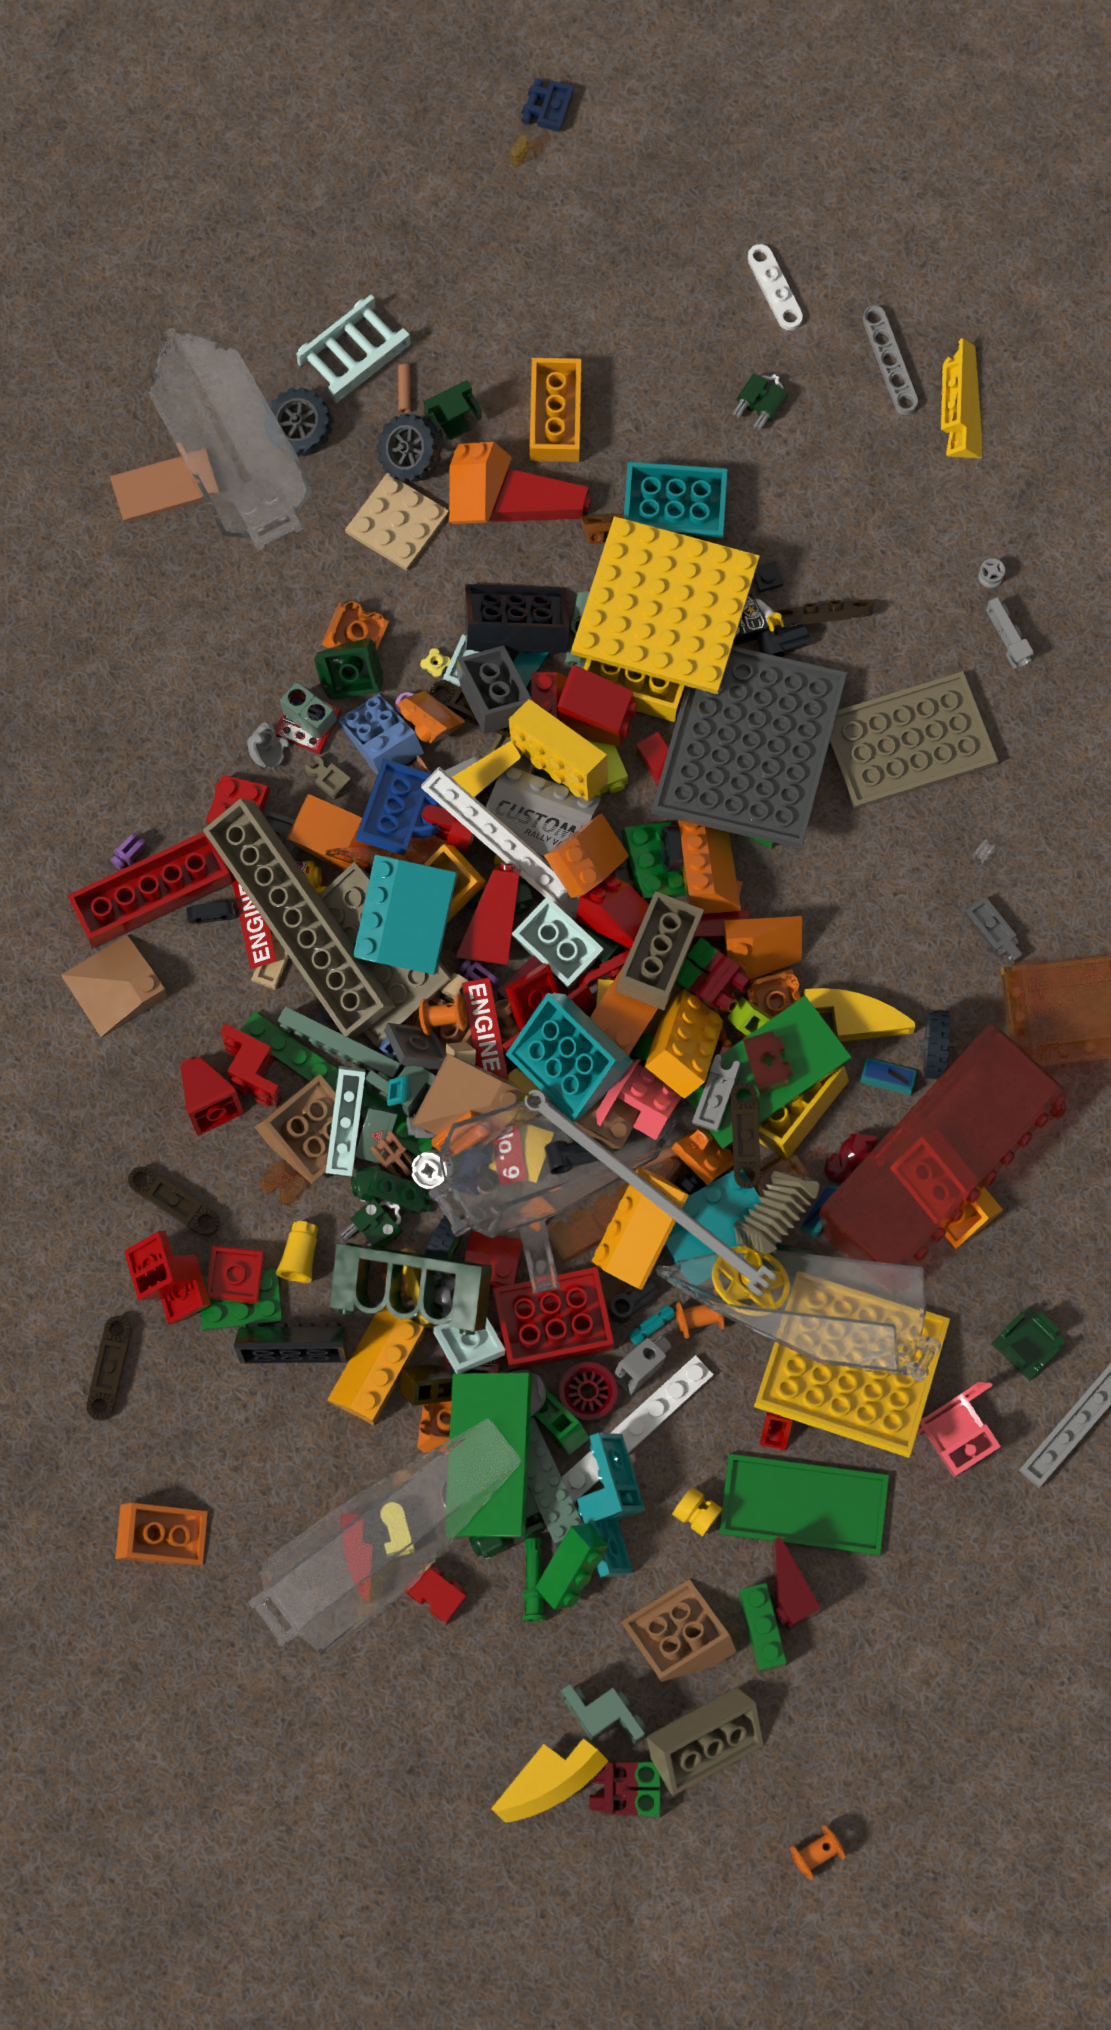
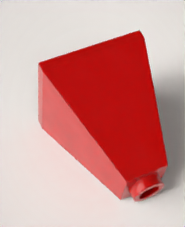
[180,1057,245,1137]

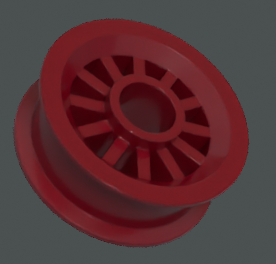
[559,1362,618,1421]

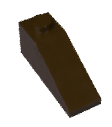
[400,1365,488,1406]

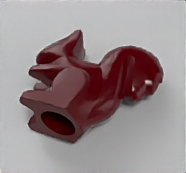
[824,1134,884,1184]

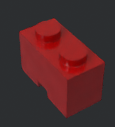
[403,1563,466,1625]

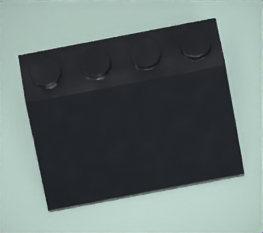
[465,584,569,654]
[234,1322,347,1364]

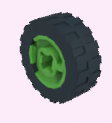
[424,1214,466,1275]

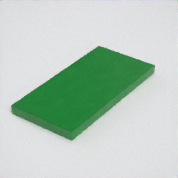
[685,995,852,1151]
[445,1373,532,1537]
[719,1454,889,1556]

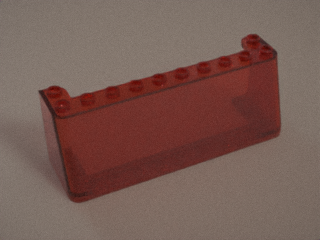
[819,1023,1067,1294]

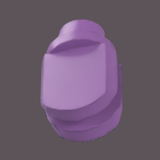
[110,832,148,870]
[459,959,499,990]

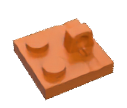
[671,1127,734,1185]

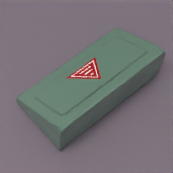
[354,1106,398,1163]

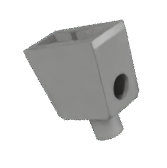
[613,1336,671,1396]

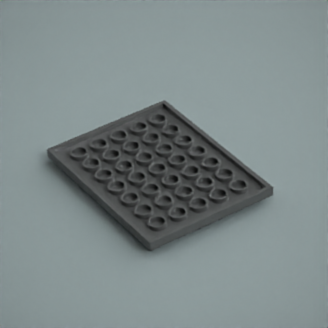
[651,646,847,849]

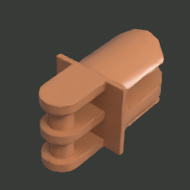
[370,1131,413,1178]

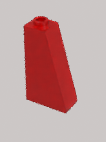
[489,469,592,522]
[456,863,521,965]

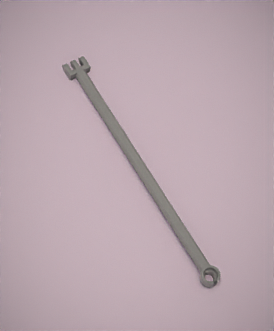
[524,1090,778,1298]

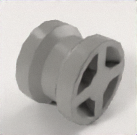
[978,558,1005,588]

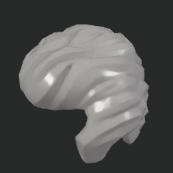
[247,722,289,769]

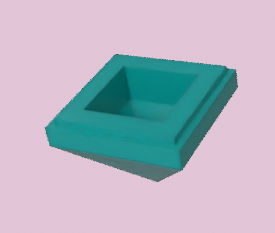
[387,1076,412,1106]

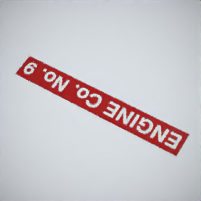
[215,777,277,969]
[462,977,528,1186]

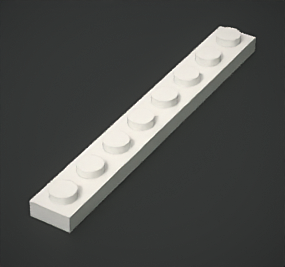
[421,767,580,918]
[562,1355,714,1503]

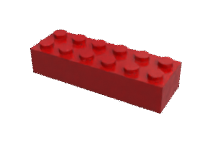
[67,832,232,949]

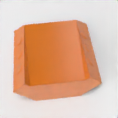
[322,601,389,650]
[397,691,465,744]
[746,969,801,1018]
[417,1401,451,1455]

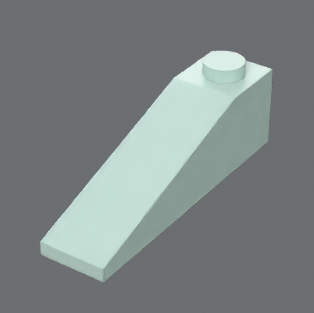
[326,1066,365,1176]

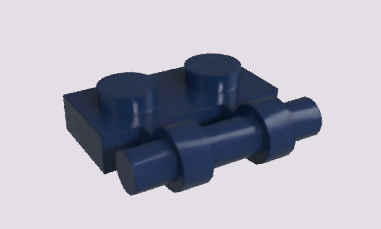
[521,78,574,132]

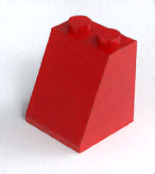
[557,665,638,747]

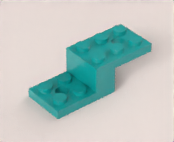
[577,1433,645,1577]

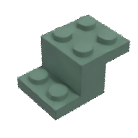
[365,1066,436,1117]
[561,1684,646,1745]

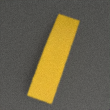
[804,988,915,1042]
[491,1739,608,1823]

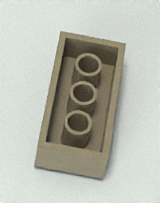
[615,891,704,1010]

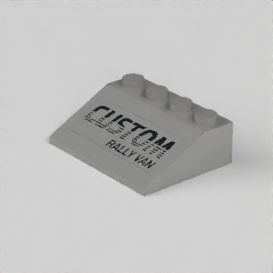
[486,767,600,861]

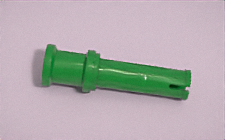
[522,1538,546,1622]

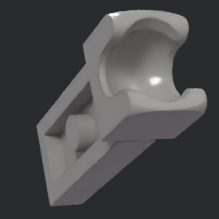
[986,597,1034,670]
[692,1055,742,1132]

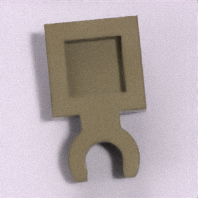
[305,755,351,800]

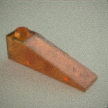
[326,842,431,870]

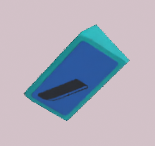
[860,1058,916,1095]
[800,1186,844,1238]

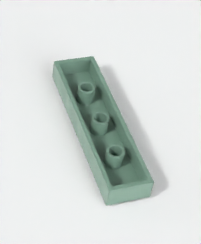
[277,1007,403,1079]
[527,1415,583,1548]

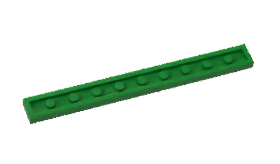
[240,1012,462,1180]

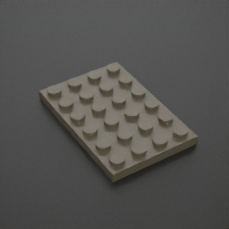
[829,671,998,809]
[319,861,453,1047]

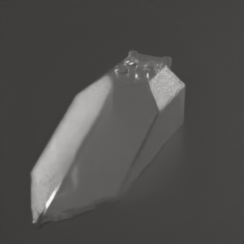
[148,328,313,551]
[429,1095,688,1238]
[656,1250,941,1381]

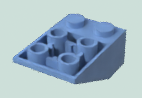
[337,694,424,775]

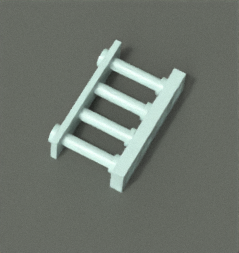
[296,295,410,403]

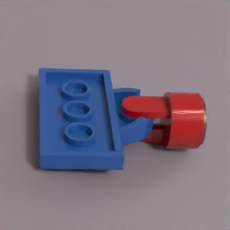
[355,758,474,856]

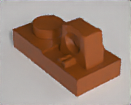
[580,514,624,544]

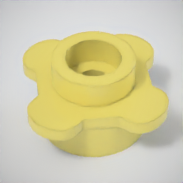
[420,648,450,677]

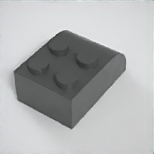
[457,645,532,734]

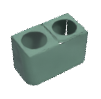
[280,681,337,738]

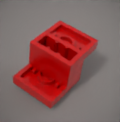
[220,1023,282,1108]
[124,1231,211,1324]

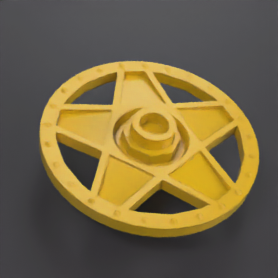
[712,1246,790,1315]

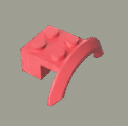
[596,1059,682,1140]
[916,1382,1001,1477]

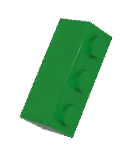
[535,1524,609,1610]
[738,1583,786,1673]

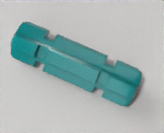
[628,1305,676,1345]

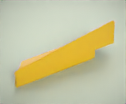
[941,338,982,458]
[444,741,521,809]

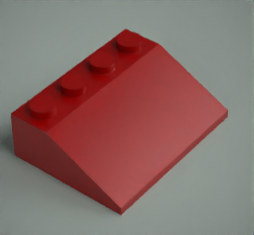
[493,1267,614,1372]

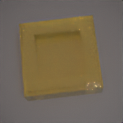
[509,134,528,167]

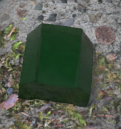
[314,638,383,699]

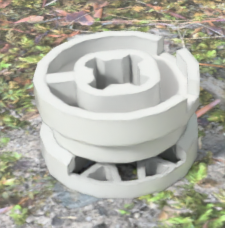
[411,1150,453,1189]

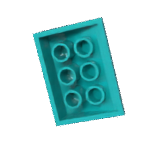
[624,462,727,538]
[353,855,458,975]
[505,993,633,1122]
[663,1169,782,1293]

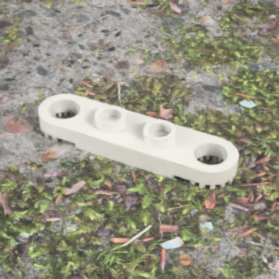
[748,244,803,331]

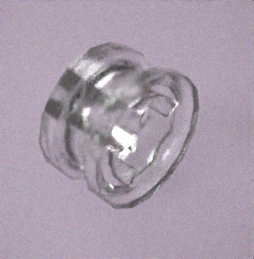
[973,839,997,864]

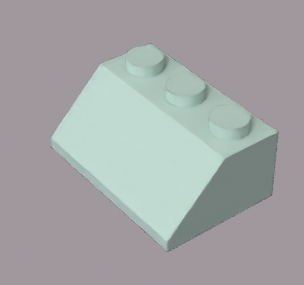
[512,896,604,990]

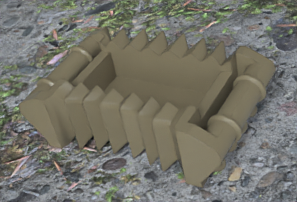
[733,1170,820,1254]

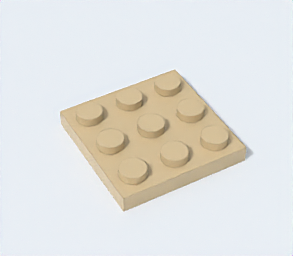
[345,473,449,571]

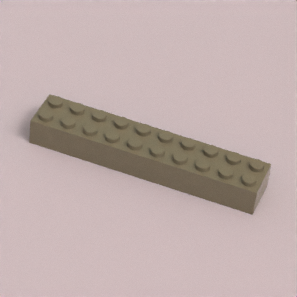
[203,798,396,1037]

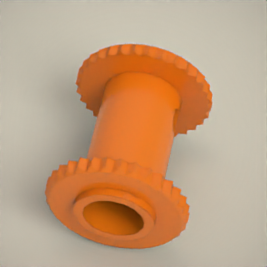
[419,994,468,1036]
[676,1293,725,1339]
[790,1825,845,1880]

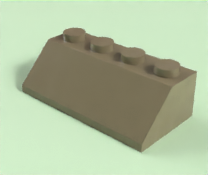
[647,1688,764,1796]

